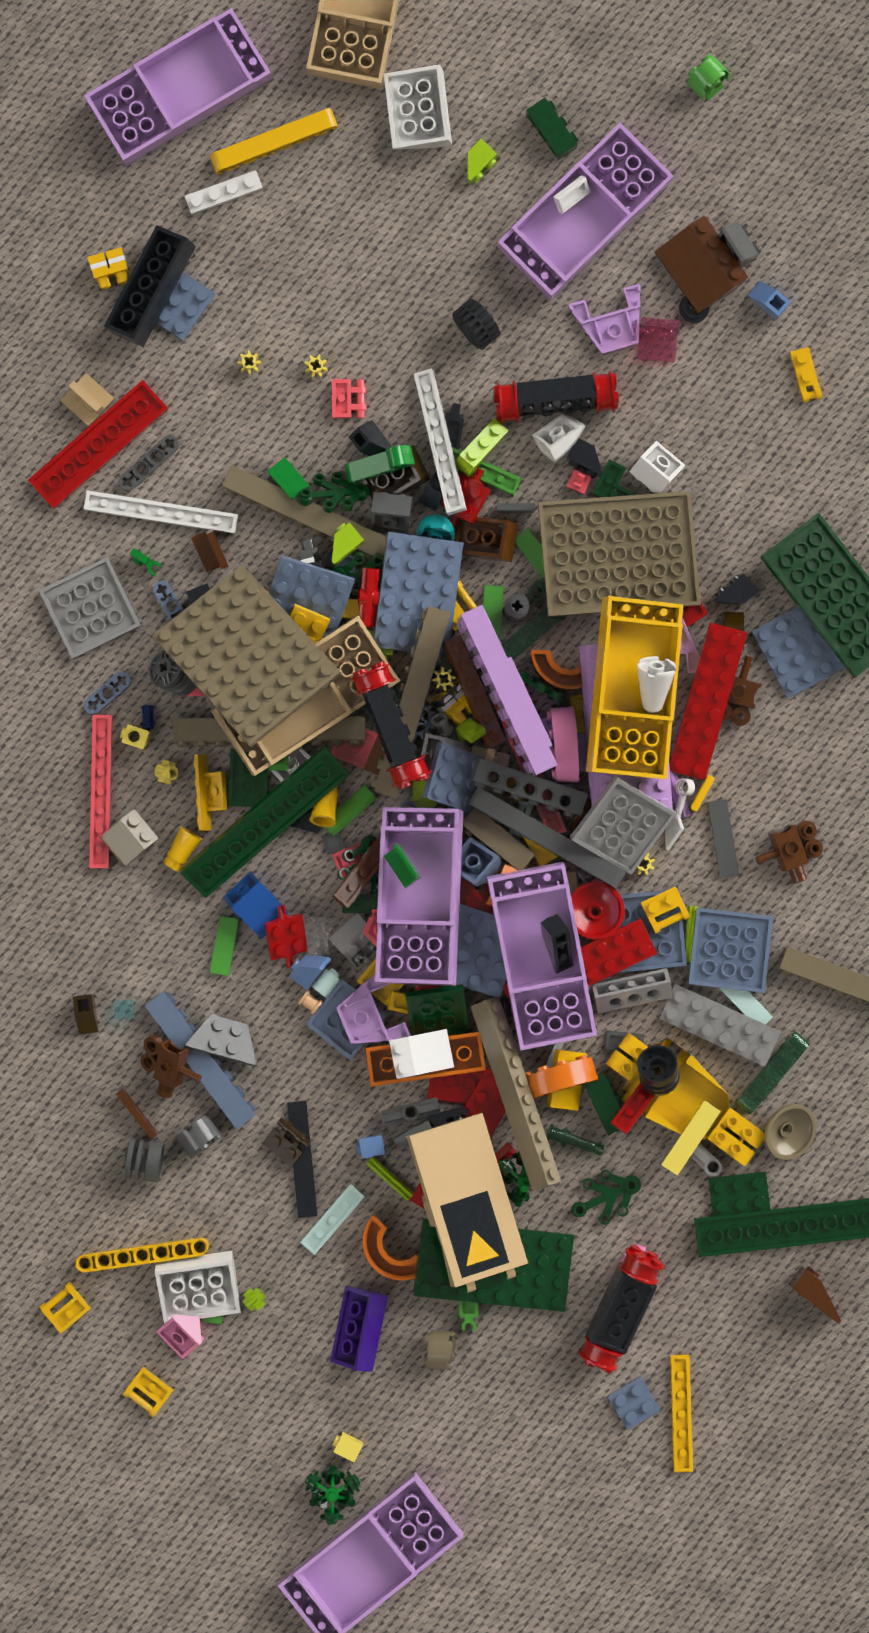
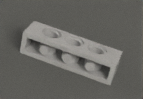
[592,968,673,1014]

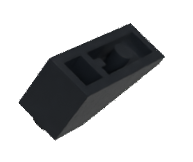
[540,914,573,974]

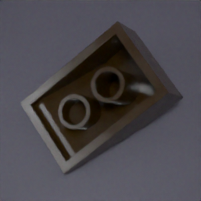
[363,445,430,501]

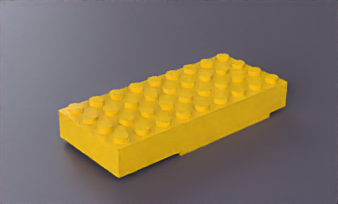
[586,596,683,779]

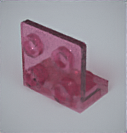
[637,317,680,363]

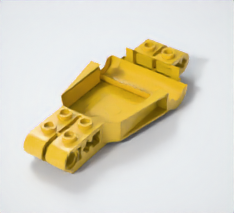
[605,1033,765,1166]

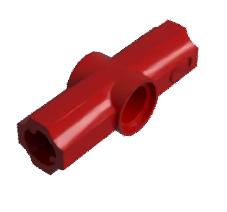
[358,568,379,627]

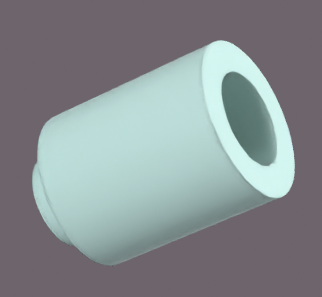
[312,968,341,998]

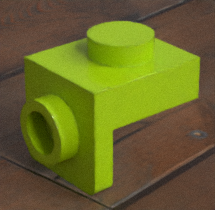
[456,718,486,744]

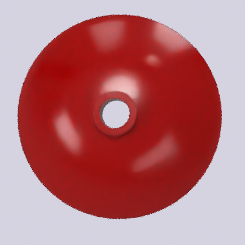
[571,882,625,940]

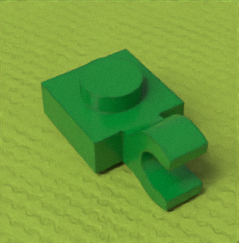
[130,548,162,577]

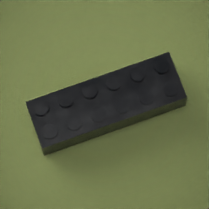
[104,225,196,348]

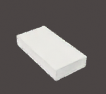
[553,175,591,214]

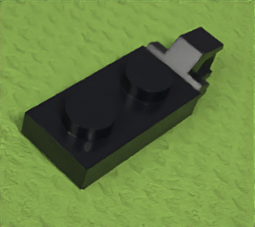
[445,403,464,450]

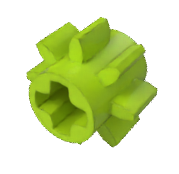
[243,1287,266,1311]

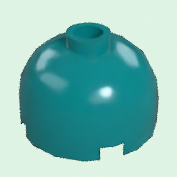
[416,514,454,541]

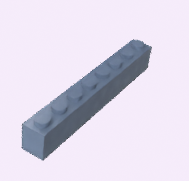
[144,991,257,1129]

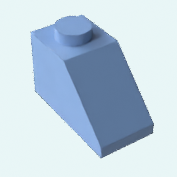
[289,955,331,990]

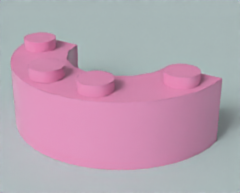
[547,706,579,784]

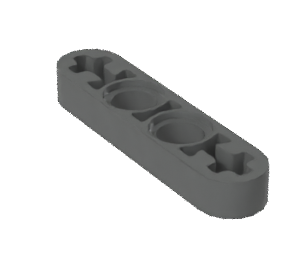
[119,435,179,492]

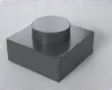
[322,832,345,855]

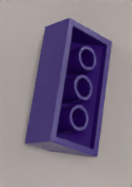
[330,1286,388,1372]

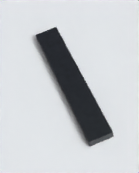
[287,1100,318,1218]

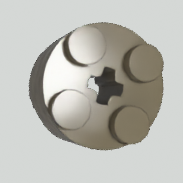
[424,1330,456,1371]

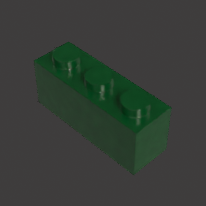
[526,97,578,161]
[584,1073,622,1136]

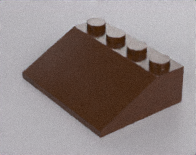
[654,215,748,314]

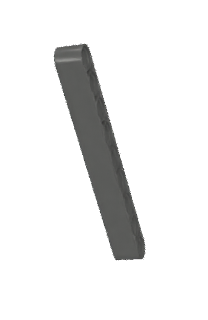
[468,787,626,889]

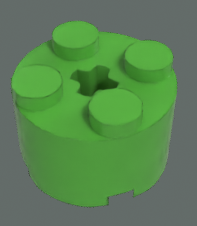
[687,54,731,101]

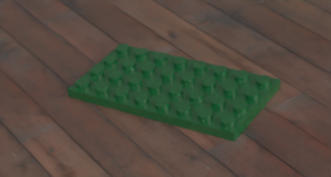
[760,513,869,678]
[413,1218,574,1312]

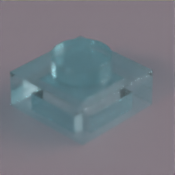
[114,1000,134,1019]

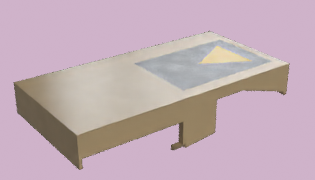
[405,1113,528,1293]

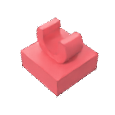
[567,469,592,495]

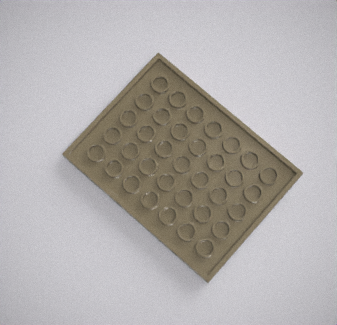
[538,491,701,617]
[152,564,341,747]

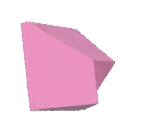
[156,1315,204,1359]

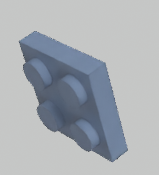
[607,1376,660,1430]

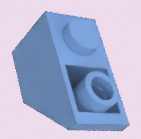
[747,281,791,321]

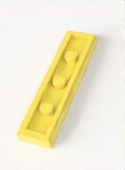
[661,1100,721,1176]

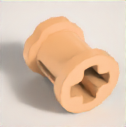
[298,990,323,1015]

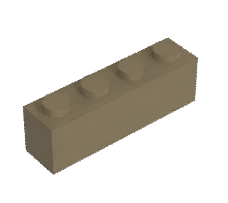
[463,808,535,870]

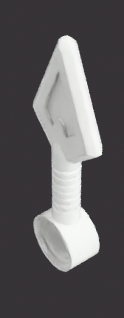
[665,779,695,850]

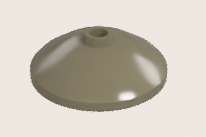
[765,1104,816,1160]

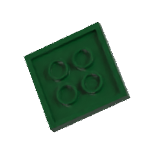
[405,984,470,1036]

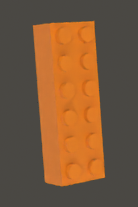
[365,1031,486,1087]

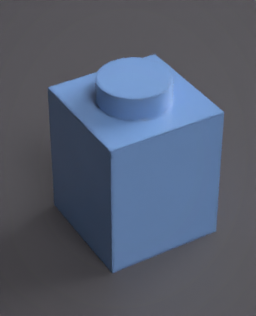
[356,1134,385,1159]

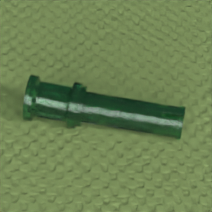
[546,1123,605,1157]

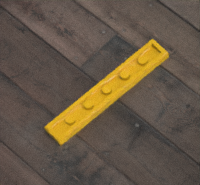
[670,1354,693,1472]

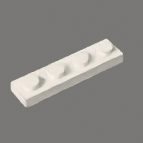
[185,170,263,215]

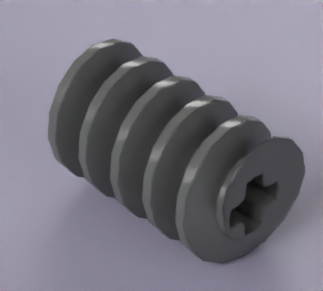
[504,594,529,622]

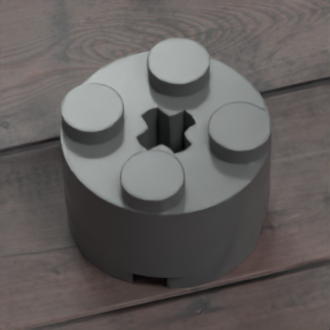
[176,1115,222,1159]

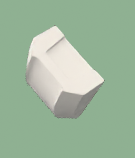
[532,414,585,463]

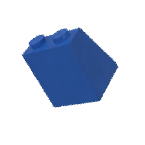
[223,871,289,939]

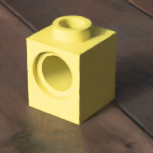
[120,724,151,751]
[332,1432,363,1462]

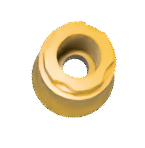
[309,785,338,827]
[163,826,203,872]

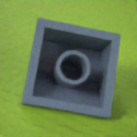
[461,837,503,887]

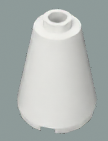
[637,656,676,713]

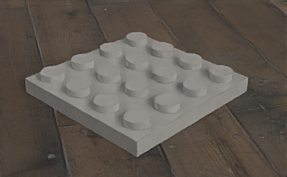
[39,557,141,659]
[570,776,676,875]

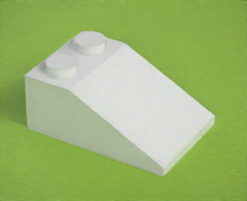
[389,1029,454,1079]

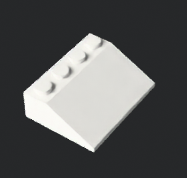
[384,65,452,150]
[155,1251,241,1324]

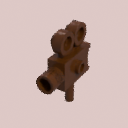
[723,656,762,726]
[755,821,823,884]
[140,1035,202,1098]

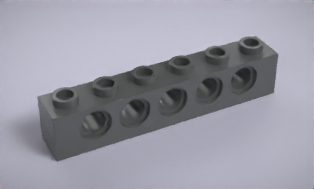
[470,758,588,818]

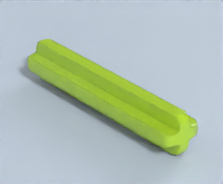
[685,906,698,963]
[367,1157,413,1201]

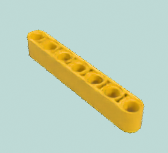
[209,108,338,175]
[76,1237,209,1272]

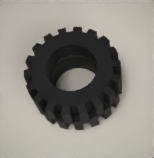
[452,298,501,350]

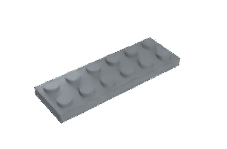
[660,984,781,1066]

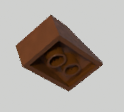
[454,517,518,562]
[788,1266,841,1324]

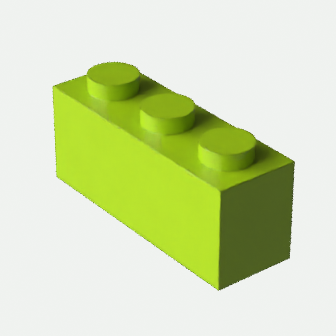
[455,419,509,477]

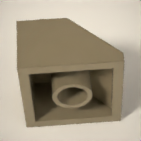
[100,809,159,867]

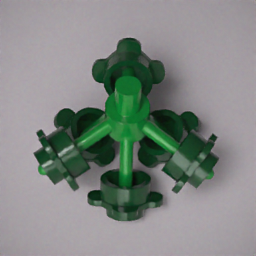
[498,1151,531,1207]
[304,1465,360,1524]

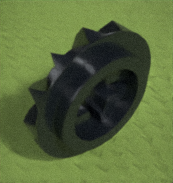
[679,296,709,324]

